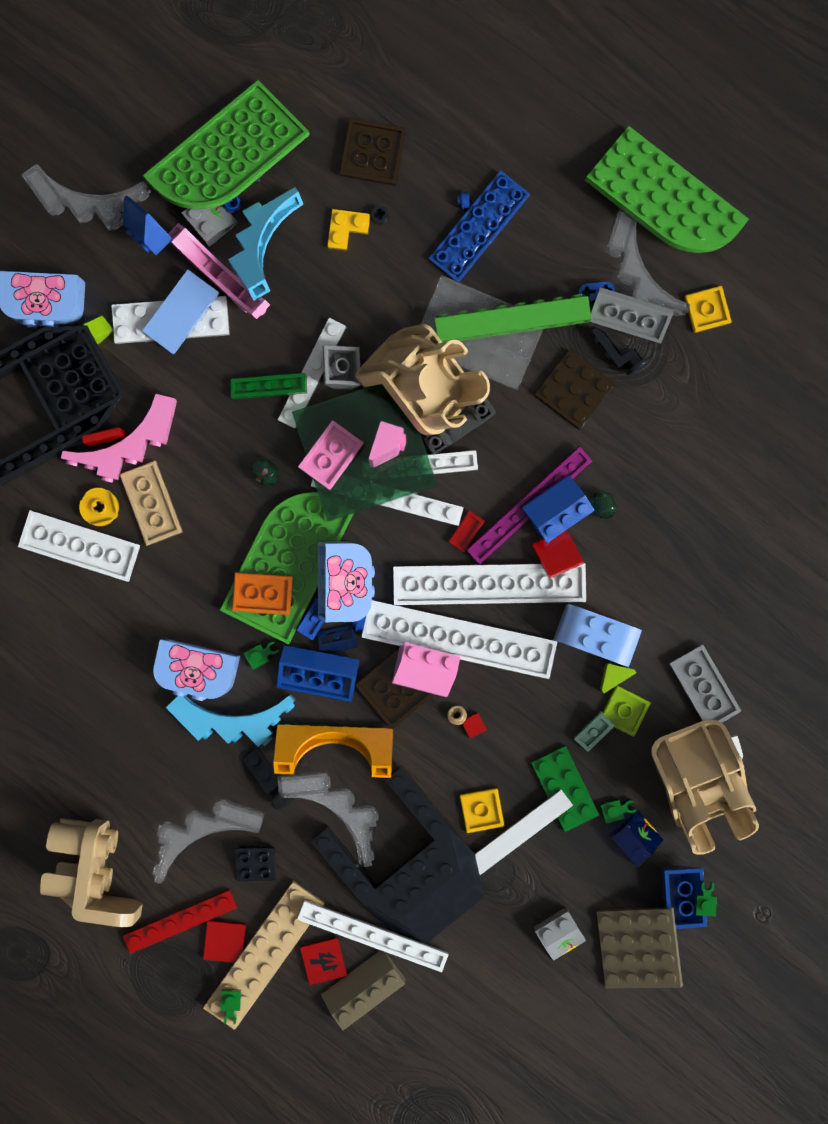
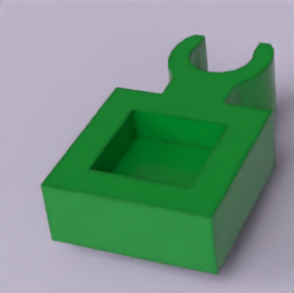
[244,641,280,670]
[600,799,636,824]
[695,881,717,917]
[221,989,241,1024]

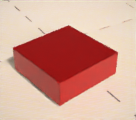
[462,713,487,739]

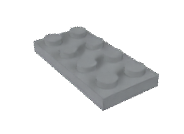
[590,287,674,344]
[669,644,741,723]

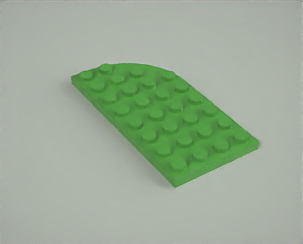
[143,80,310,209]
[585,126,749,253]
[220,492,357,644]

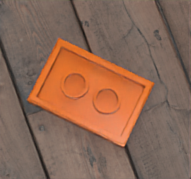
[232,573,293,615]

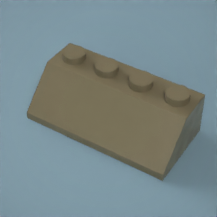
[321,950,405,1030]

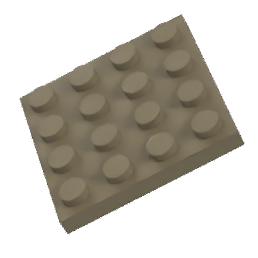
[597,908,683,989]

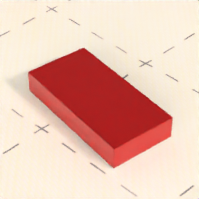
[448,510,485,553]

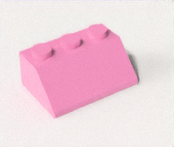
[369,421,407,468]
[392,642,460,697]

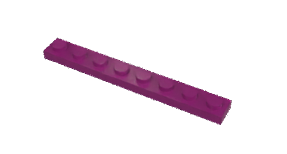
[466,446,592,564]

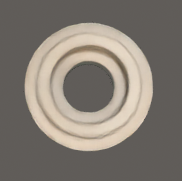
[447,706,467,725]

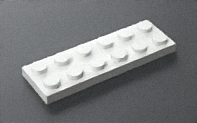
[112,296,230,344]
[18,510,140,582]

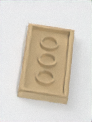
[119,461,183,546]

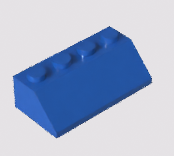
[277,645,359,702]

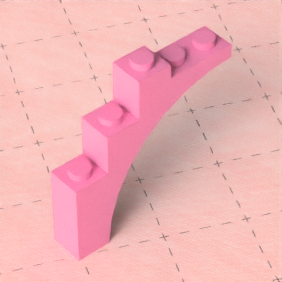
[168,223,270,319]
[61,394,177,483]

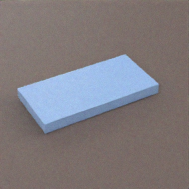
[142,270,219,355]

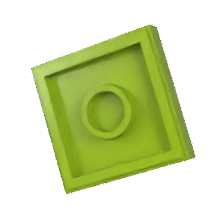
[603,686,651,737]

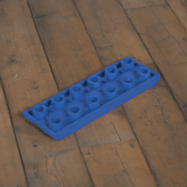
[429,170,530,283]

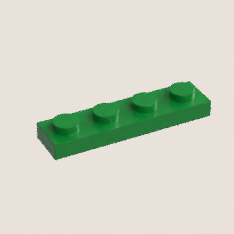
[231,373,307,399]

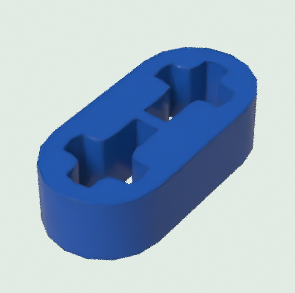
[578,282,615,302]

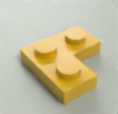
[328,209,370,251]

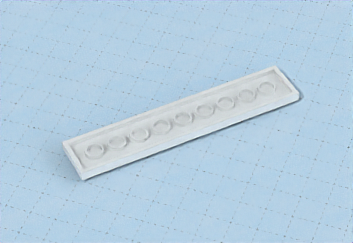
[393,563,586,605]
[362,600,557,679]

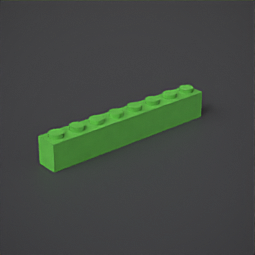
[435,294,591,342]

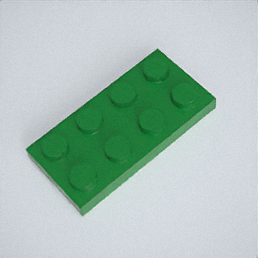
[531,746,599,832]

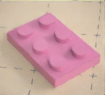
[298,420,364,490]

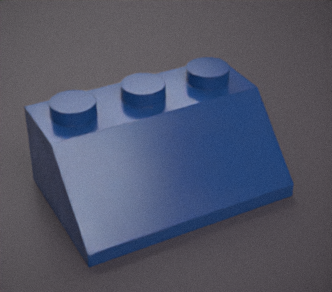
[123,195,172,255]
[521,474,594,543]
[661,866,707,929]

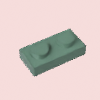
[574,711,615,752]

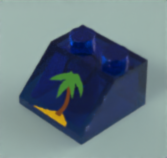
[609,810,663,868]

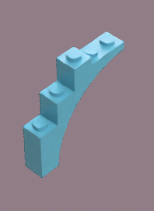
[228,187,303,301]
[166,694,296,747]

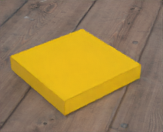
[684,286,732,333]
[460,788,504,833]

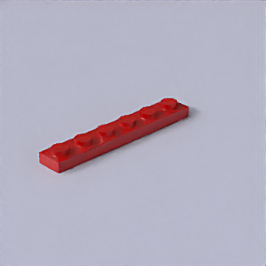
[123,889,237,954]

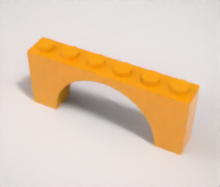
[274,724,393,778]

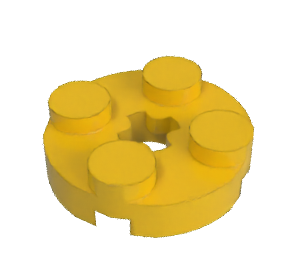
[79,488,119,526]

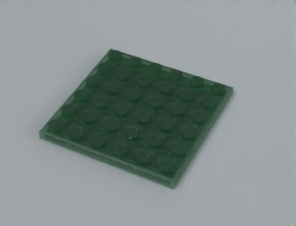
[292,384,437,522]

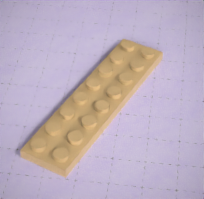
[203,881,324,1030]

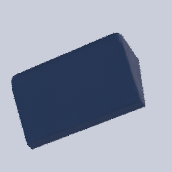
[317,625,358,654]

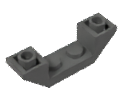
[424,398,496,455]

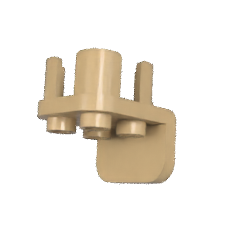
[355,324,490,435]
[652,720,759,855]
[40,818,143,927]

